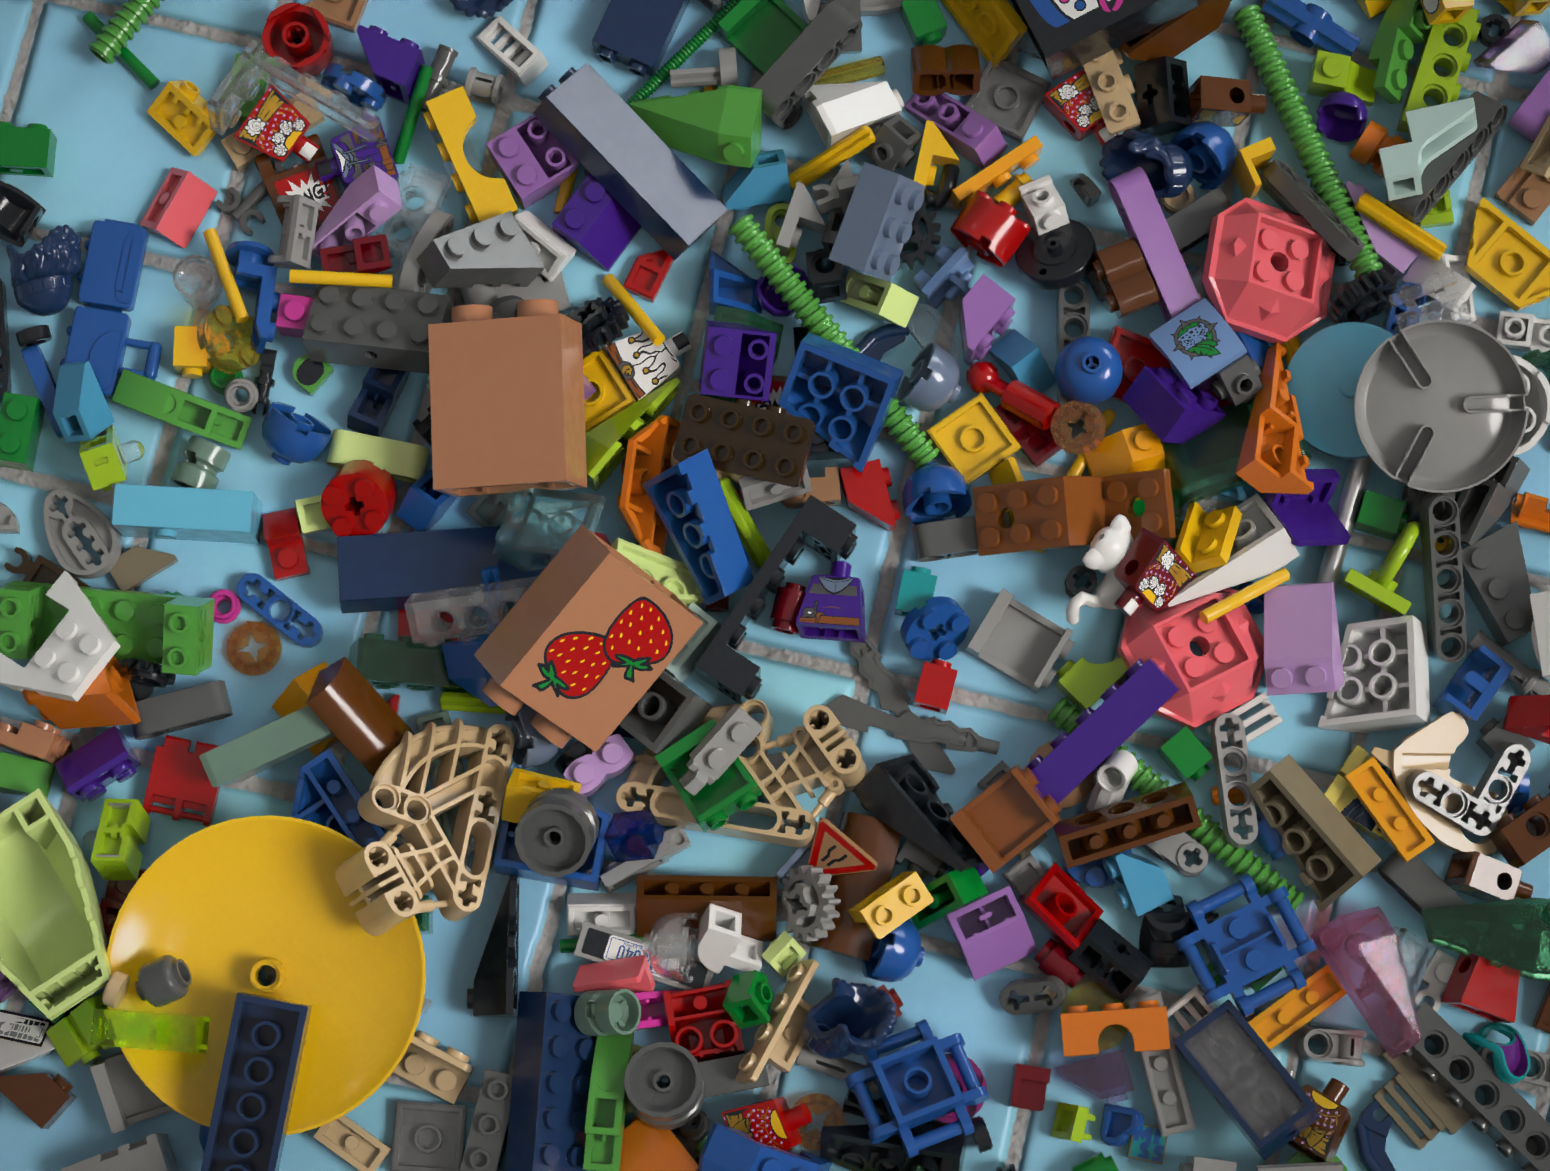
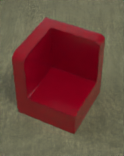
[1008,1064,1051,1111]

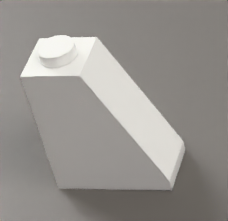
[800,81,904,149]

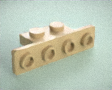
[1082,48,1141,135]
[735,959,819,1084]

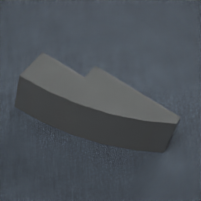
[1442,456,1530,546]

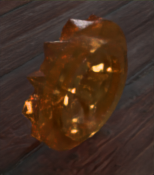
[1050,400,1106,455]
[226,621,282,676]
[793,1094,845,1150]

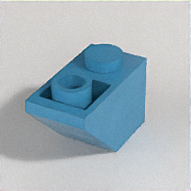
[721,149,792,211]
[53,360,115,443]
[1103,851,1174,917]

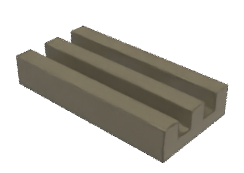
[1371,1073,1446,1150]

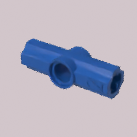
[1261,0,1362,56]

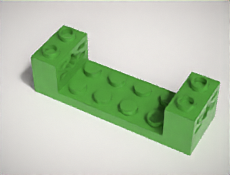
[0,580,215,676]

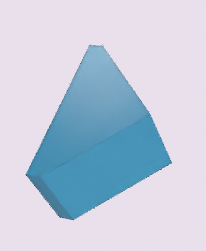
[989,329,1056,393]

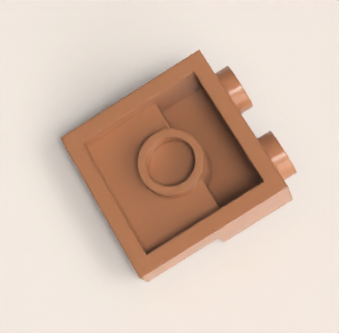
[0,719,72,766]

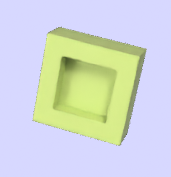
[294,495,332,535]
[761,930,807,978]

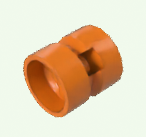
[1348,120,1408,178]

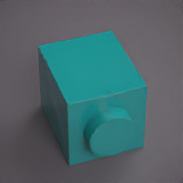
[894,566,937,617]

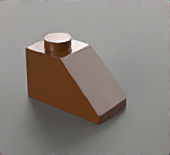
[0,1073,77,1129]

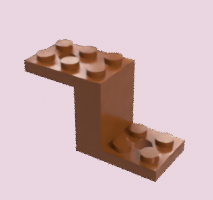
[972,469,1176,556]

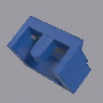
[1432,644,1513,722]

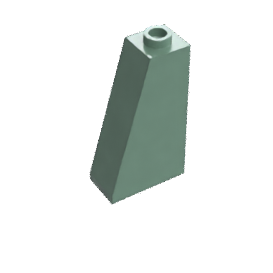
[199,706,335,788]

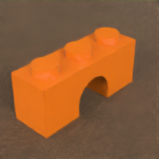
[1060,1000,1170,1057]

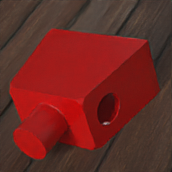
[1441,936,1520,1023]

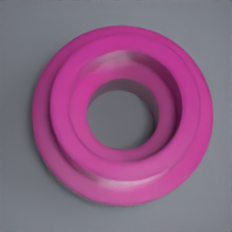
[209,589,241,624]

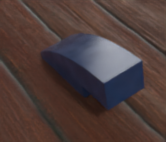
[347,367,410,437]

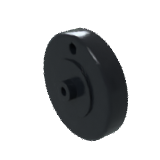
[1015,219,1097,290]

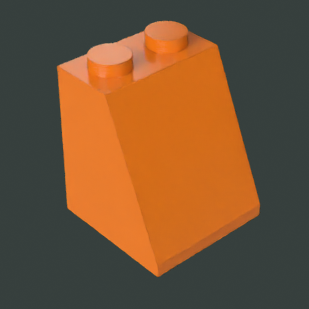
[21,656,141,729]
[620,1116,699,1171]

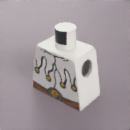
[606,331,692,401]

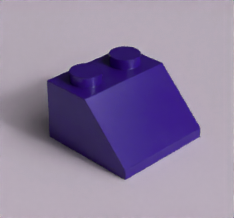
[552,173,642,272]

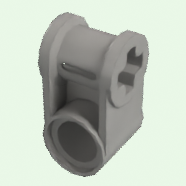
[1142,832,1208,877]
[1296,1028,1367,1067]

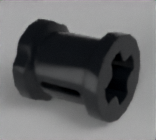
[1064,565,1097,598]

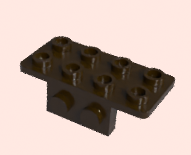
[673,394,816,488]

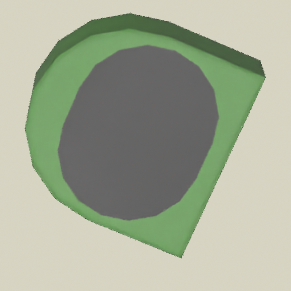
[292,354,334,396]

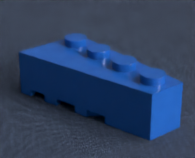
[642,448,754,606]

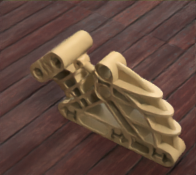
[616,699,869,848]
[335,718,515,936]

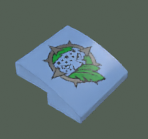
[1148,298,1247,389]

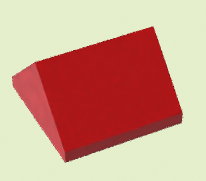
[1017,862,1104,951]

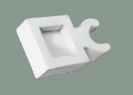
[1412,949,1457,1012]

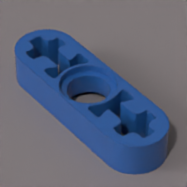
[21,343,63,438]
[237,573,323,648]

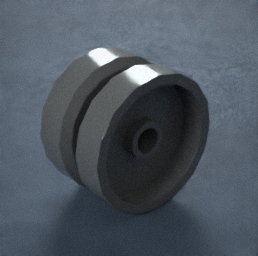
[515,788,599,877]
[624,1042,705,1130]

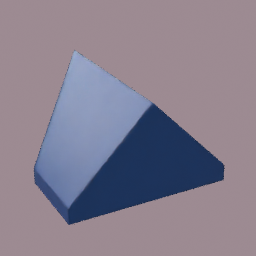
[709,249,762,315]

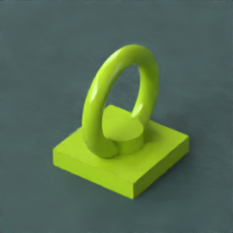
[1339,521,1420,617]

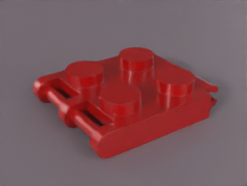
[143,735,220,827]

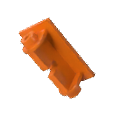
[1510,492,1550,533]

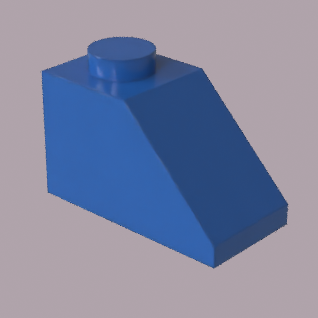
[396,469,457,532]

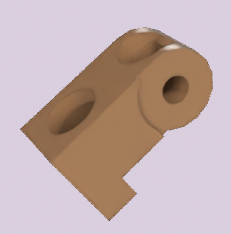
[780,466,841,509]

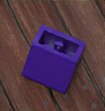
[356,25,426,105]
[698,320,777,402]
[1122,366,1226,444]
[55,726,141,802]

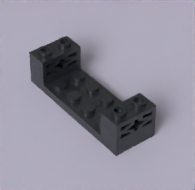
[695,495,858,704]

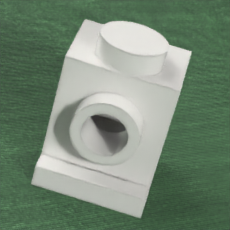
[1018,175,1070,236]

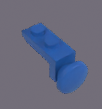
[225,241,280,354]

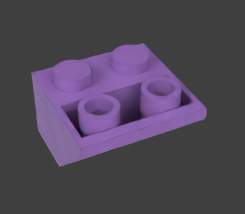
[486,115,580,210]
[958,274,1016,366]
[944,885,1037,981]

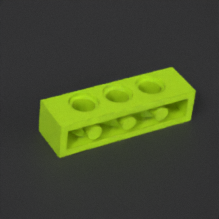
[1396,8,1481,134]

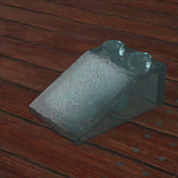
[493,488,607,572]

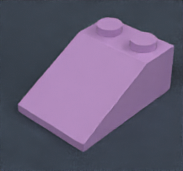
[1264,582,1345,696]

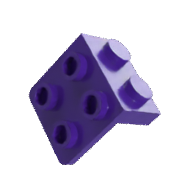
[1263,469,1351,547]

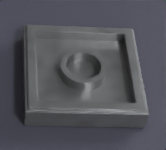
[965,55,1051,143]
[390,1101,467,1171]

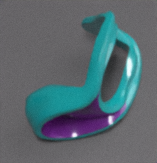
[1463,1022,1530,1084]

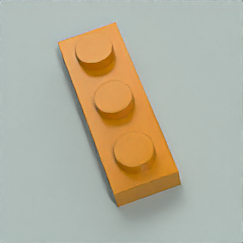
[950,135,1043,209]
[1343,756,1435,863]
[1248,963,1351,1050]

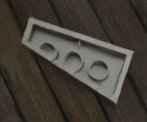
[1249,754,1382,912]

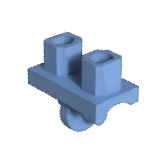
[913,245,975,310]

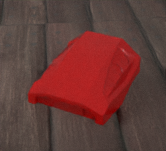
[663,979,745,1063]

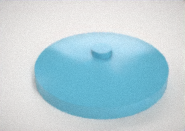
[1287,322,1394,459]

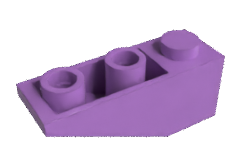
[904,93,1008,169]

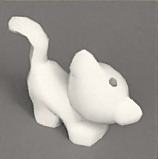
[1066,514,1134,625]

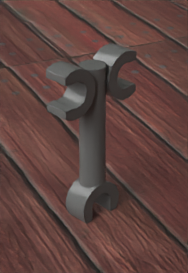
[216,157,300,237]

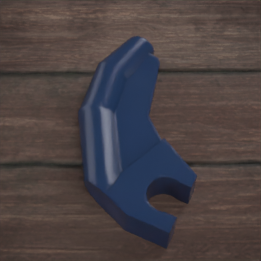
[854,324,909,361]
[1353,1100,1396,1171]

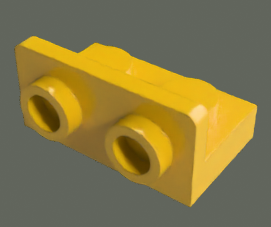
[147,80,230,157]
[1175,501,1242,573]
[848,871,933,939]

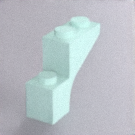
[1379,97,1477,201]

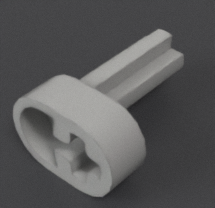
[670,47,738,88]

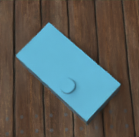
[111,484,263,544]

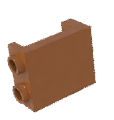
[949,764,1062,873]

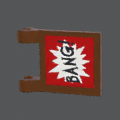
[255,134,342,232]

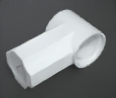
[1086,750,1138,811]

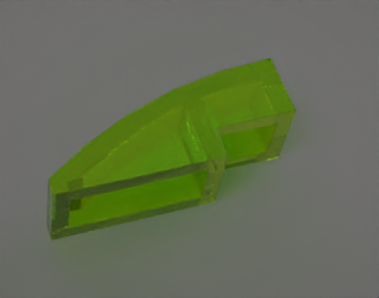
[90,1009,210,1053]

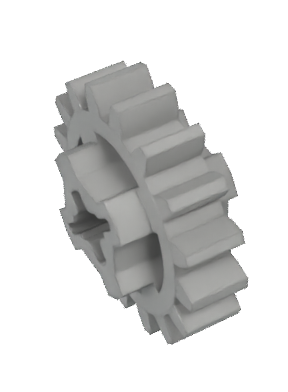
[777,865,841,942]

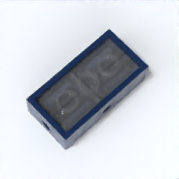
[1173,999,1320,1160]

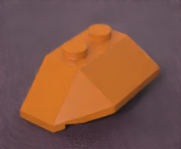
[617,415,681,555]

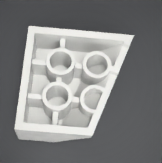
[1318,615,1430,733]

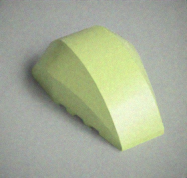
[0,788,112,1021]

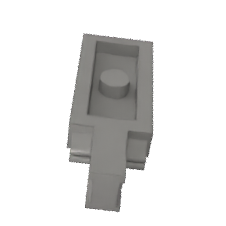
[679,704,763,796]
[600,826,691,893]

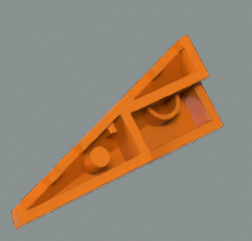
[1235,342,1314,494]

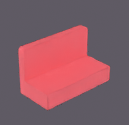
[139,167,217,248]
[572,955,655,993]

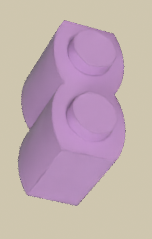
[563,734,635,798]

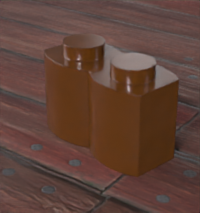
[910,44,981,96]
[1091,237,1160,319]

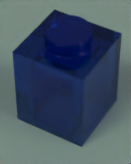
[604,809,664,862]

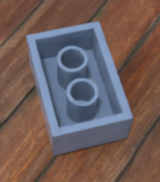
[829,162,925,282]

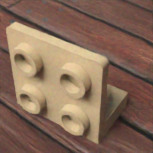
[393,1030,475,1105]

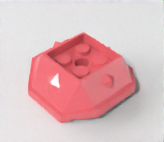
[1202,197,1336,344]
[1117,588,1264,730]

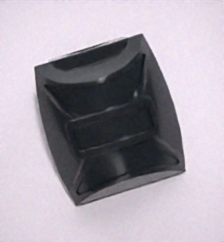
[0,181,46,248]
[1139,895,1194,968]

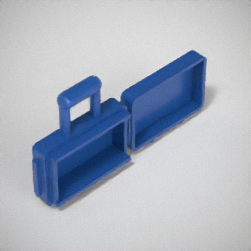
[60,219,162,398]

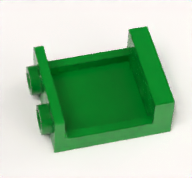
[718,0,808,76]
[655,719,762,832]

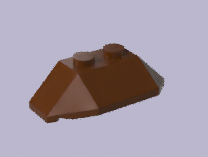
[1118,0,1232,61]

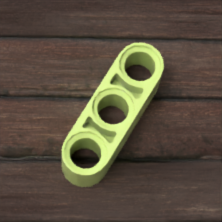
[326,429,430,483]

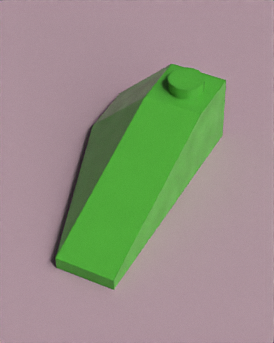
[630,85,762,168]

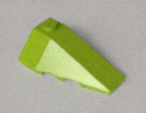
[586,377,682,492]

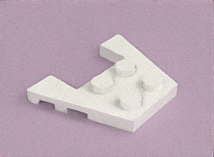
[0,570,121,702]

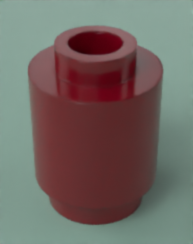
[770,582,806,635]
[1033,939,1086,989]

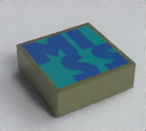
[1127,1124,1168,1164]

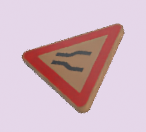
[808,818,878,875]

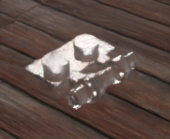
[1388,270,1473,330]

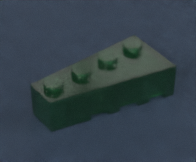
[349,633,469,693]

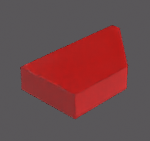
[623,249,674,303]

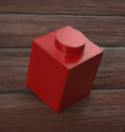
[913,659,958,715]

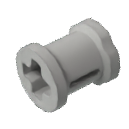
[464,67,505,104]

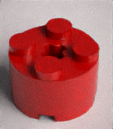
[262,3,334,81]
[950,190,1031,268]
[321,460,398,537]

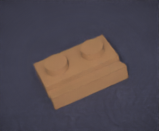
[1494,156,1550,226]

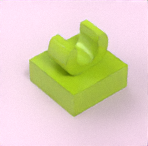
[1418,190,1454,229]
[1050,1102,1096,1143]

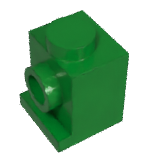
[722,970,774,1029]

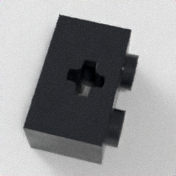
[1134,55,1192,136]
[1068,918,1154,1003]

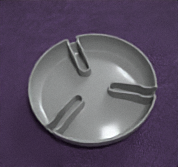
[1354,319,1529,493]

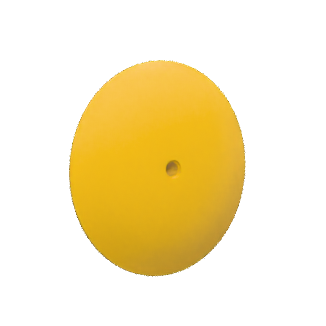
[107,815,426,1135]

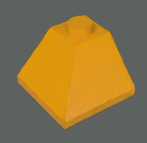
[1081,423,1166,501]

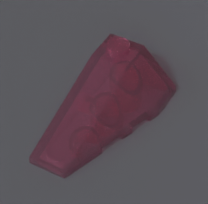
[1310,906,1422,1059]

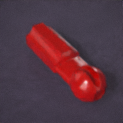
[965,361,1060,430]

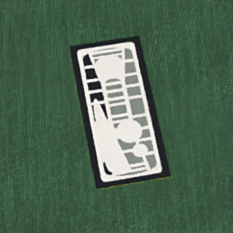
[0,1009,52,1047]

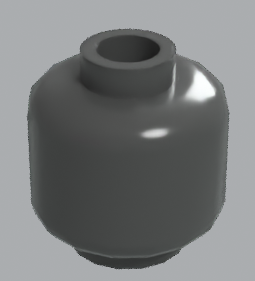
[135,955,192,1007]

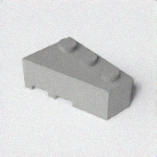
[60,1133,179,1171]

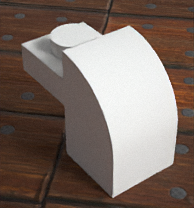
[698,903,763,974]

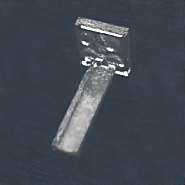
[207,39,380,142]

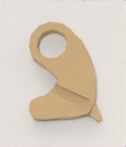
[1370,712,1508,855]

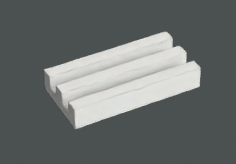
[1205,692,1283,756]

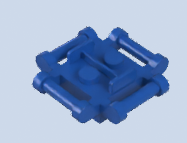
[1174,873,1318,1017]
[845,1019,989,1158]

